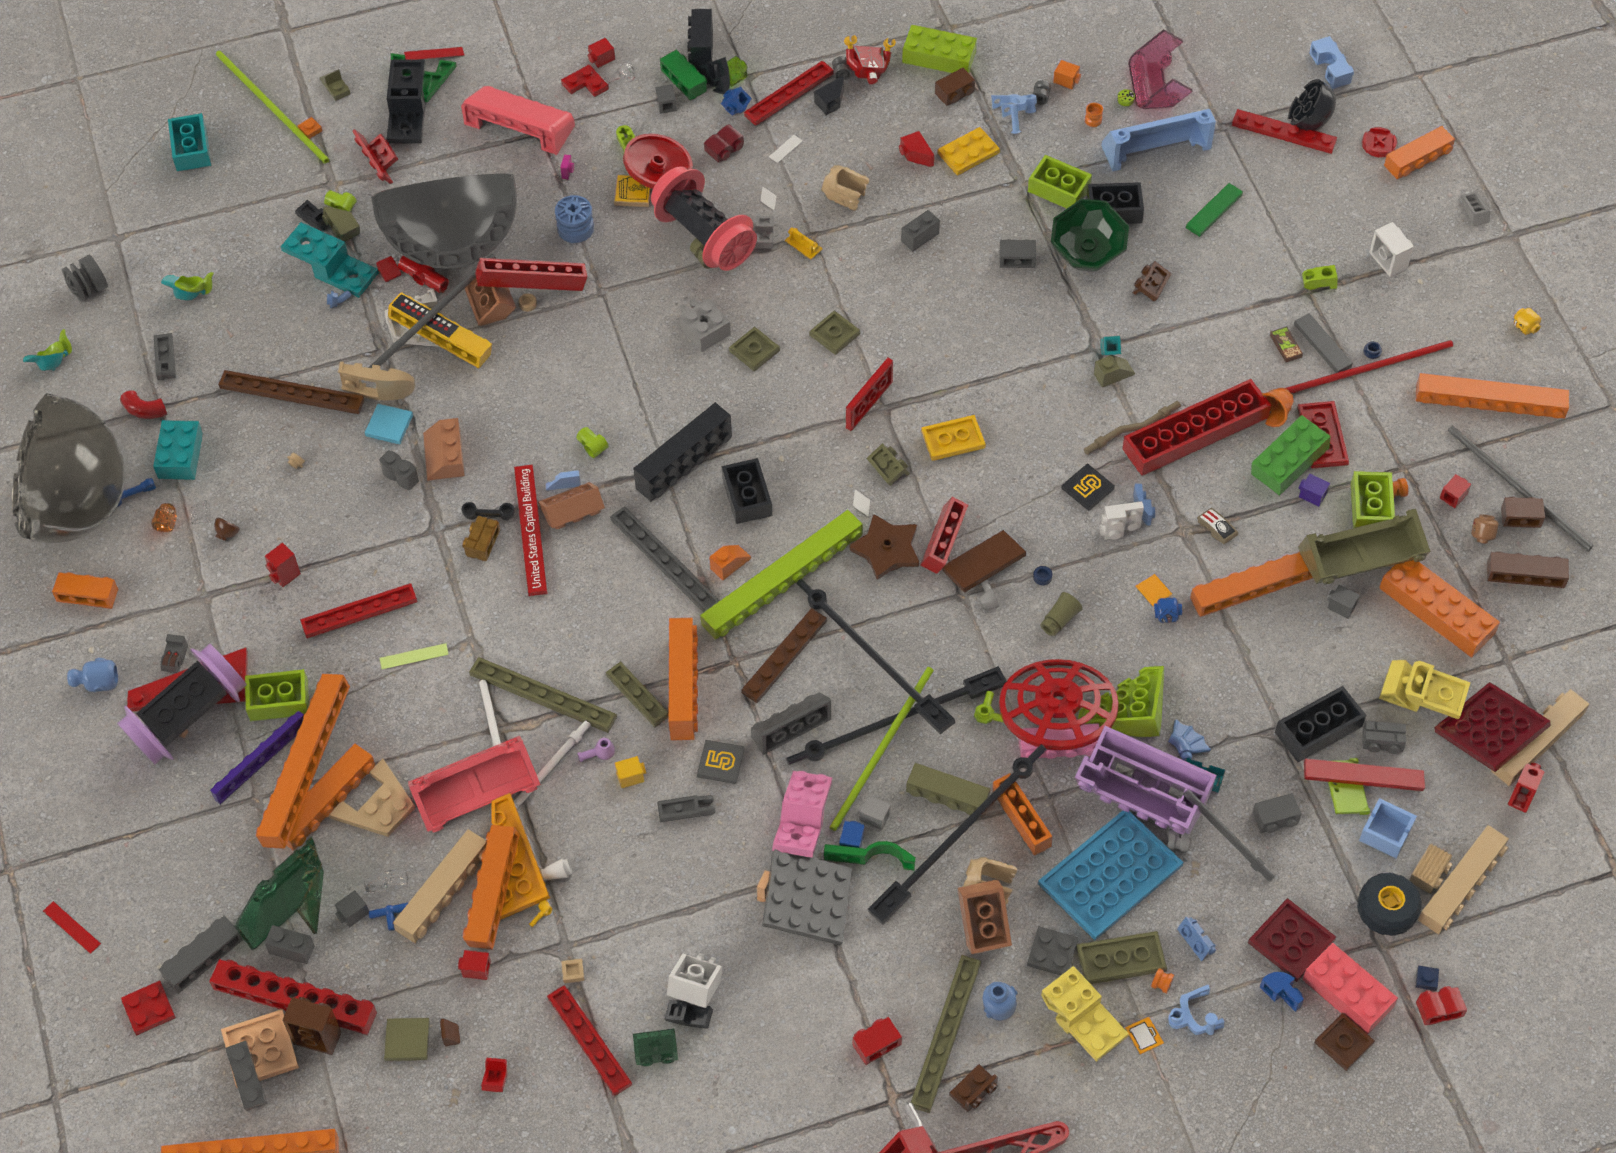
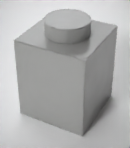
[858,795,891,830]

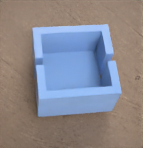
[1359,798,1417,859]

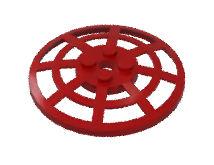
[999,659,1119,751]

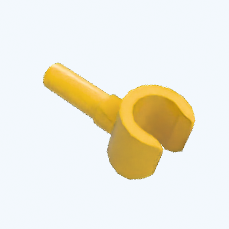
[529,900,552,927]

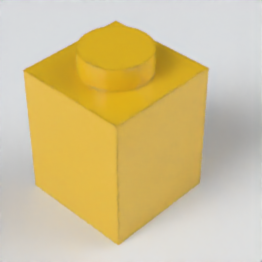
[615,756,647,789]

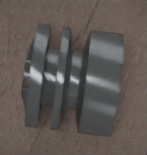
[62,254,108,302]

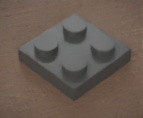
[1027,926,1078,976]

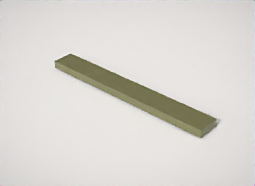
[469,657,617,733]
[910,955,981,1113]

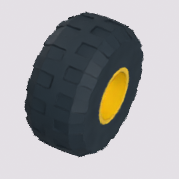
[1357,873,1422,936]

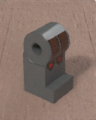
[160,634,188,673]

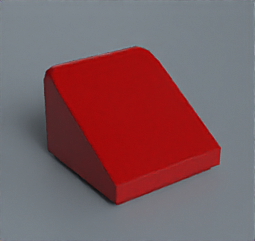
[376,256,402,282]

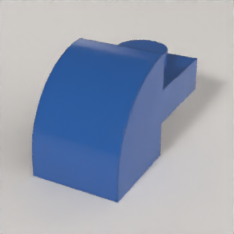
[1260,972,1304,1012]

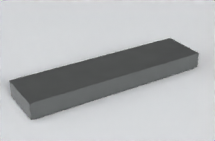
[1294,313,1353,373]

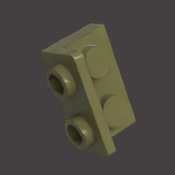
[866,443,910,486]

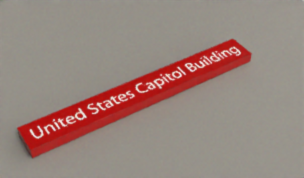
[514,464,548,596]

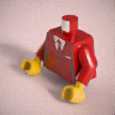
[844,35,896,84]

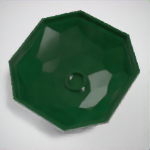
[1051,199,1129,272]

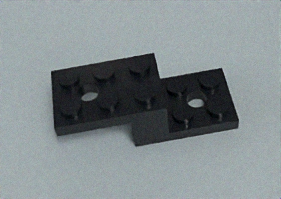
[386,59,426,144]

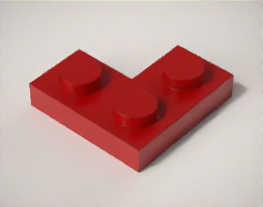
[561,64,609,97]

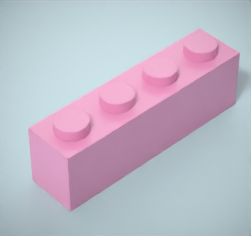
[1018,724,1099,759]

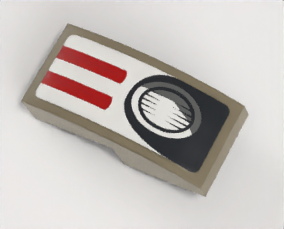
[1197,508,1238,544]

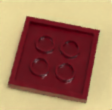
[1248,898,1336,982]

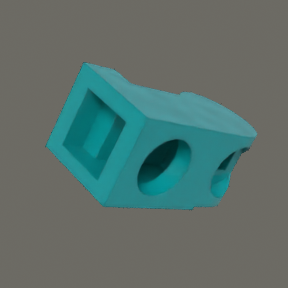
[1100,336,1121,355]

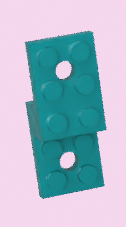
[280,222,379,298]

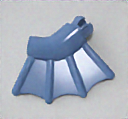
[1168,720,1211,761]

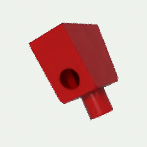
[1507,763,1545,813]

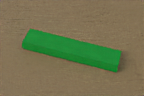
[1186,183,1243,237]

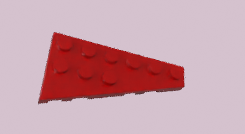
[127,647,248,711]

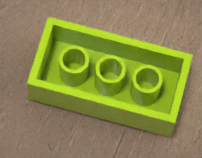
[902,24,977,73]

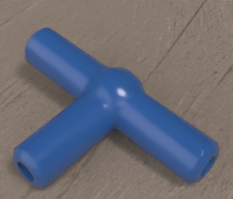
[369,902,408,931]

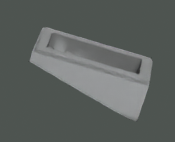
[1460,192,1490,226]

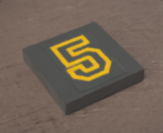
[697,740,745,784]

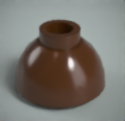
[214,517,240,542]

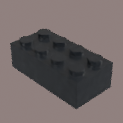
[1275,686,1367,763]

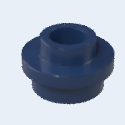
[1363,341,1382,359]

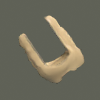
[821,165,869,211]
[963,857,1017,904]

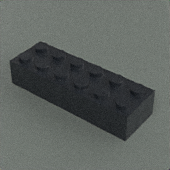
[633,402,732,502]

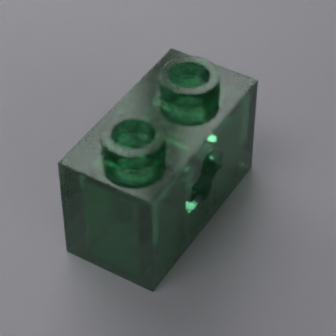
[633,1028,678,1067]

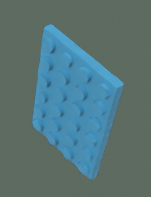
[1038,811,1184,940]

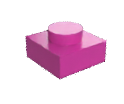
[560,154,574,180]

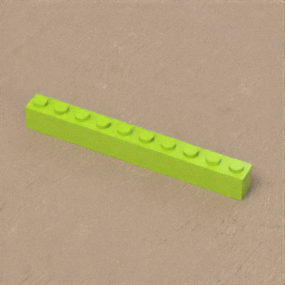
[700,510,863,640]

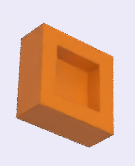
[298,117,322,139]

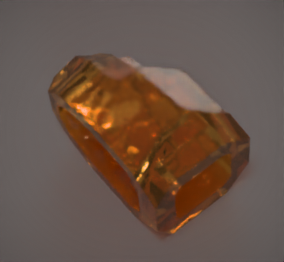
[151,503,177,532]

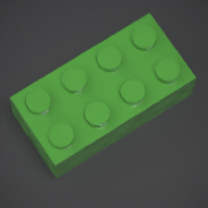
[1251,415,1331,496]

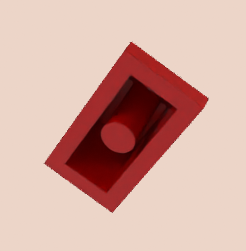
[899,131,935,167]

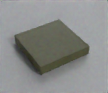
[809,310,860,355]
[729,326,780,372]
[384,1018,430,1061]

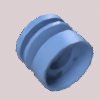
[555,195,594,243]

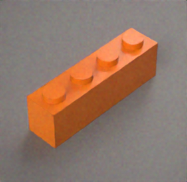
[1384,126,1455,179]
[992,773,1052,856]

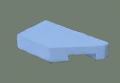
[546,470,581,491]

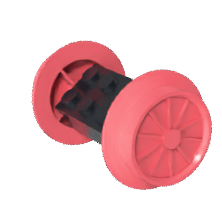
[651,167,757,271]

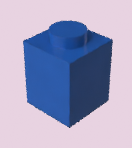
[839,821,865,848]

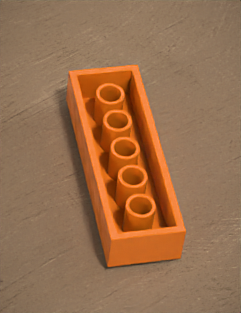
[1379,560,1500,658]
[669,618,698,740]

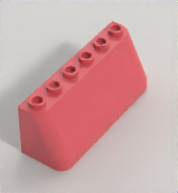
[461,86,575,155]

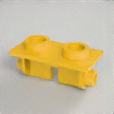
[785,227,823,259]

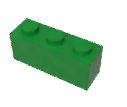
[660,49,707,101]

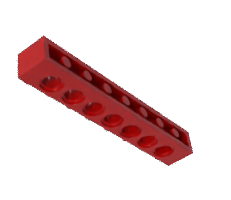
[209,959,377,1035]

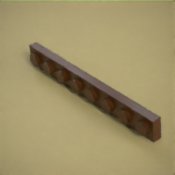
[218,370,365,414]

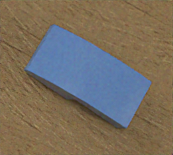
[1133,484,1155,526]

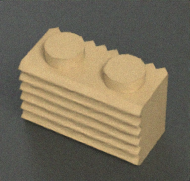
[1409,844,1453,894]

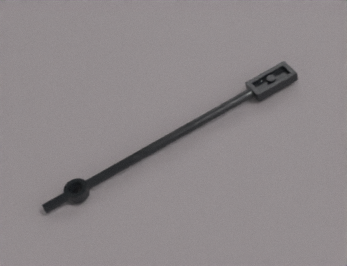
[797,579,955,734]
[786,666,1007,765]
[868,744,1046,924]

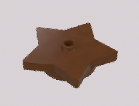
[850,514,919,579]

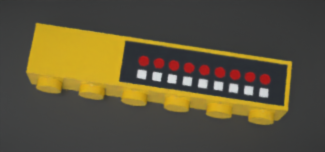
[388,292,492,368]

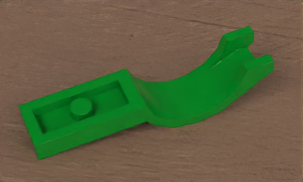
[824,841,916,871]

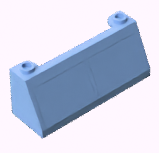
[1101,109,1216,172]

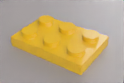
[937,127,1000,176]
[921,415,986,461]

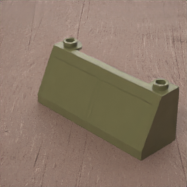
[1298,508,1431,585]

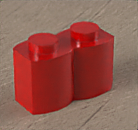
[1416,986,1467,1025]

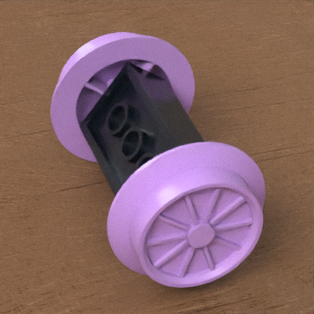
[117,644,247,765]

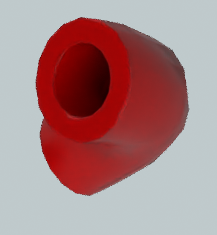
[120,390,168,419]

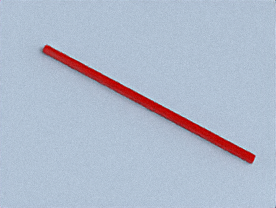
[1285,340,1453,394]

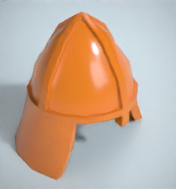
[1262,388,1294,427]

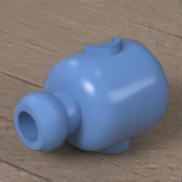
[67,658,118,693]
[982,982,1018,1021]

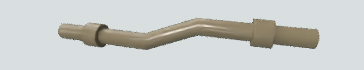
[1084,401,1181,455]

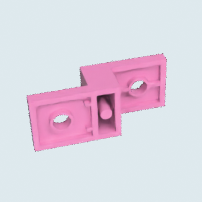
[772,771,832,858]

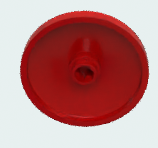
[623,133,693,189]

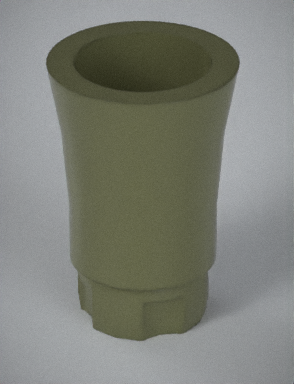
[1040,592,1083,636]

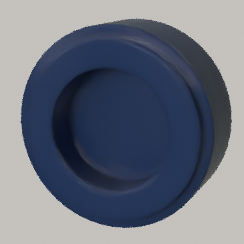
[1033,566,1053,586]

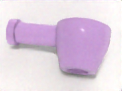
[577,738,615,762]

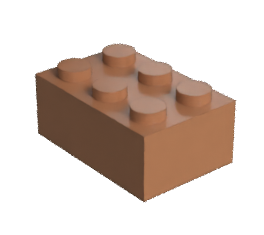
[957,879,1012,954]

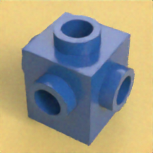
[720,87,752,115]

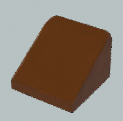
[440,1018,460,1046]

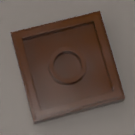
[1314,1013,1375,1071]

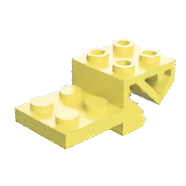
[1379,660,1471,719]
[1041,966,1129,1062]

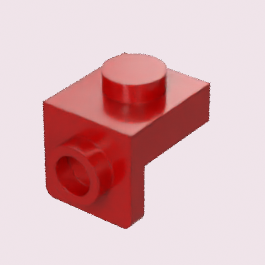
[481,1058,507,1093]

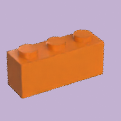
[52,572,118,609]

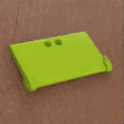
[1328,758,1371,815]

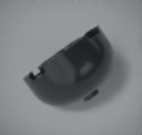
[1288,79,1336,131]

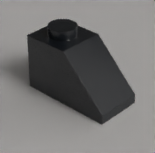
[814,76,844,115]

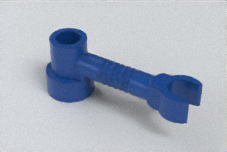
[103,478,156,508]

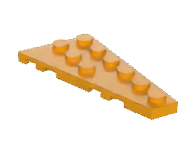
[491,793,550,920]

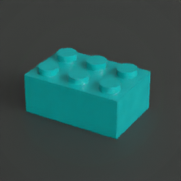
[168,113,211,171]
[153,420,203,480]

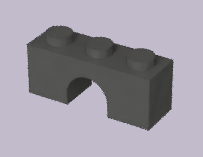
[225,1041,268,1111]

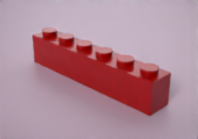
[475,258,588,291]

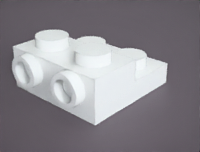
[1099,502,1144,540]

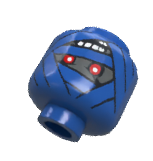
[1154,597,1182,623]

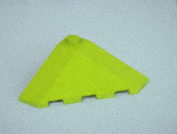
[1078,666,1164,737]

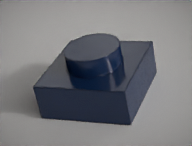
[1415,965,1439,991]

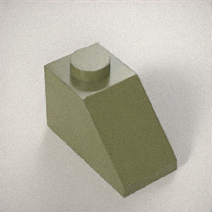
[1094,355,1135,388]

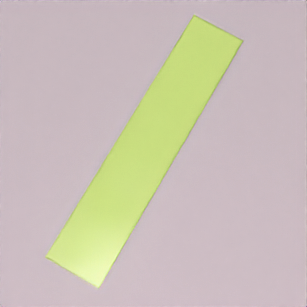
[379,643,449,669]

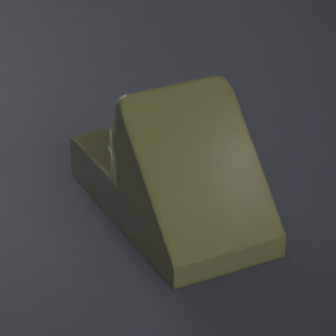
[319,69,351,101]

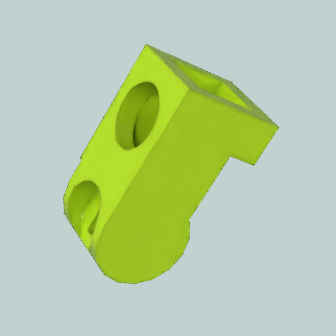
[1302,265,1338,290]

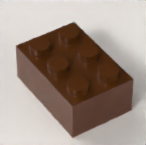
[282,997,342,1055]

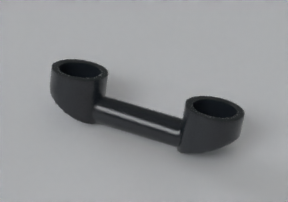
[461,502,515,520]

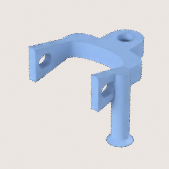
[991,94,1037,134]
[1168,985,1224,1035]

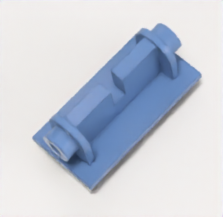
[1177,917,1216,961]

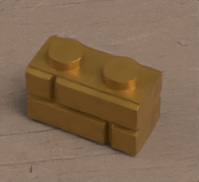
[462,516,500,561]

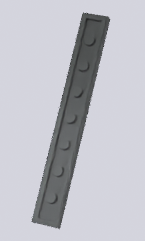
[610,506,720,613]

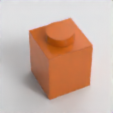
[1053,60,1081,89]

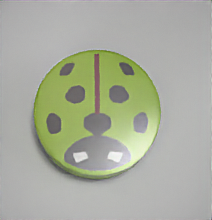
[1117,89,1135,106]

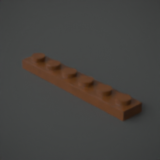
[741,608,827,703]

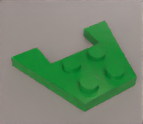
[390,53,457,103]

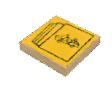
[614,175,651,207]

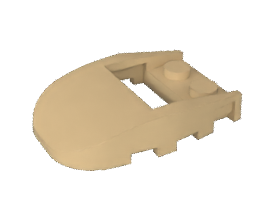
[338,362,415,400]

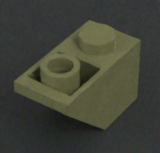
[322,206,360,242]

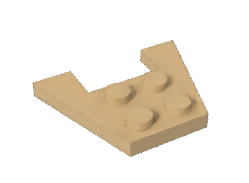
[329,758,415,837]

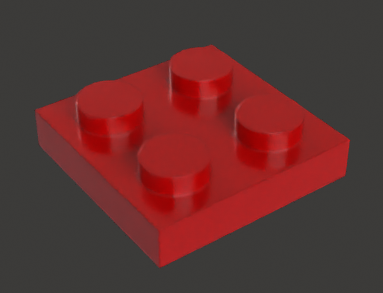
[121,980,176,1036]

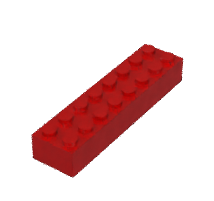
[1122,379,1271,476]

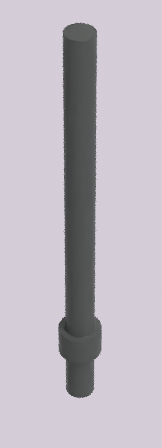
[1183,789,1275,882]

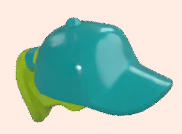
[161,272,214,301]
[23,329,72,371]

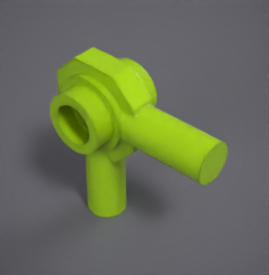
[974,691,1004,724]

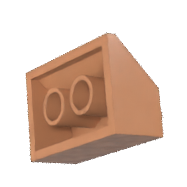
[465,278,516,326]
[423,418,465,481]
[538,482,605,529]

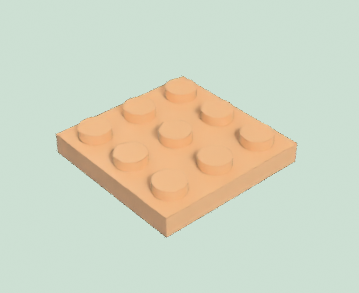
[221,1009,299,1088]

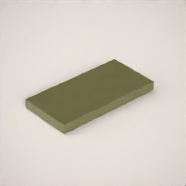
[1076,931,1167,984]

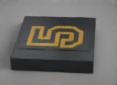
[1061,463,1115,511]

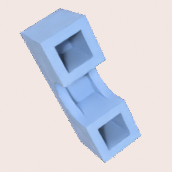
[1309,36,1354,89]

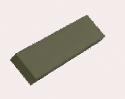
[606,661,669,728]

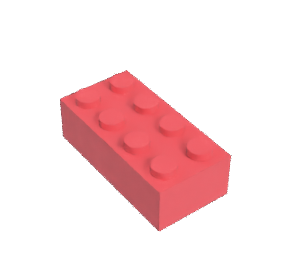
[1302,943,1398,1034]

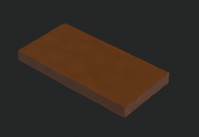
[942,530,1026,593]

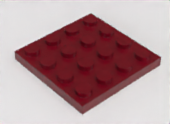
[1434,682,1551,772]

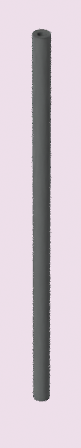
[368,254,496,368]
[1448,425,1593,551]

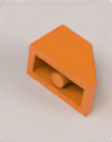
[709,545,751,580]

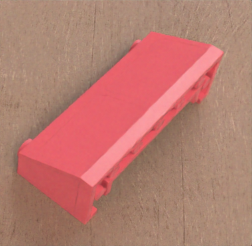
[408,735,541,833]

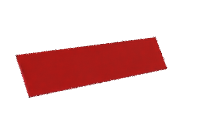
[404,47,464,60]
[43,901,101,954]

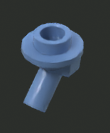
[327,291,351,308]

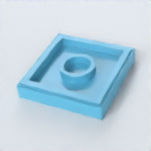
[365,404,413,445]

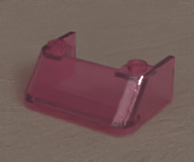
[1128,29,1193,109]

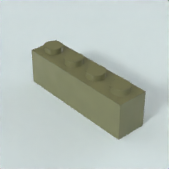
[906,763,991,818]

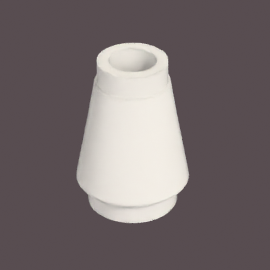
[541,858,573,881]

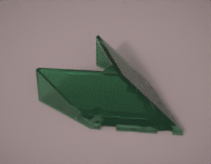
[234,836,324,950]

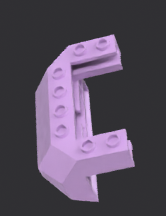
[1075,726,1216,835]

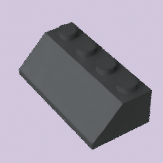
[751,692,831,755]

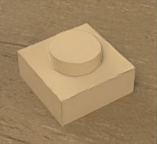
[561,958,585,984]

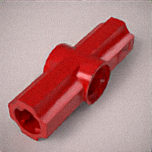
[398,256,449,293]

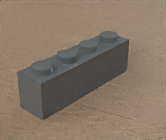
[159,915,243,994]

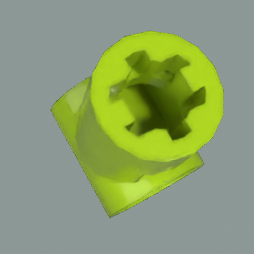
[324,190,357,212]
[576,427,609,458]

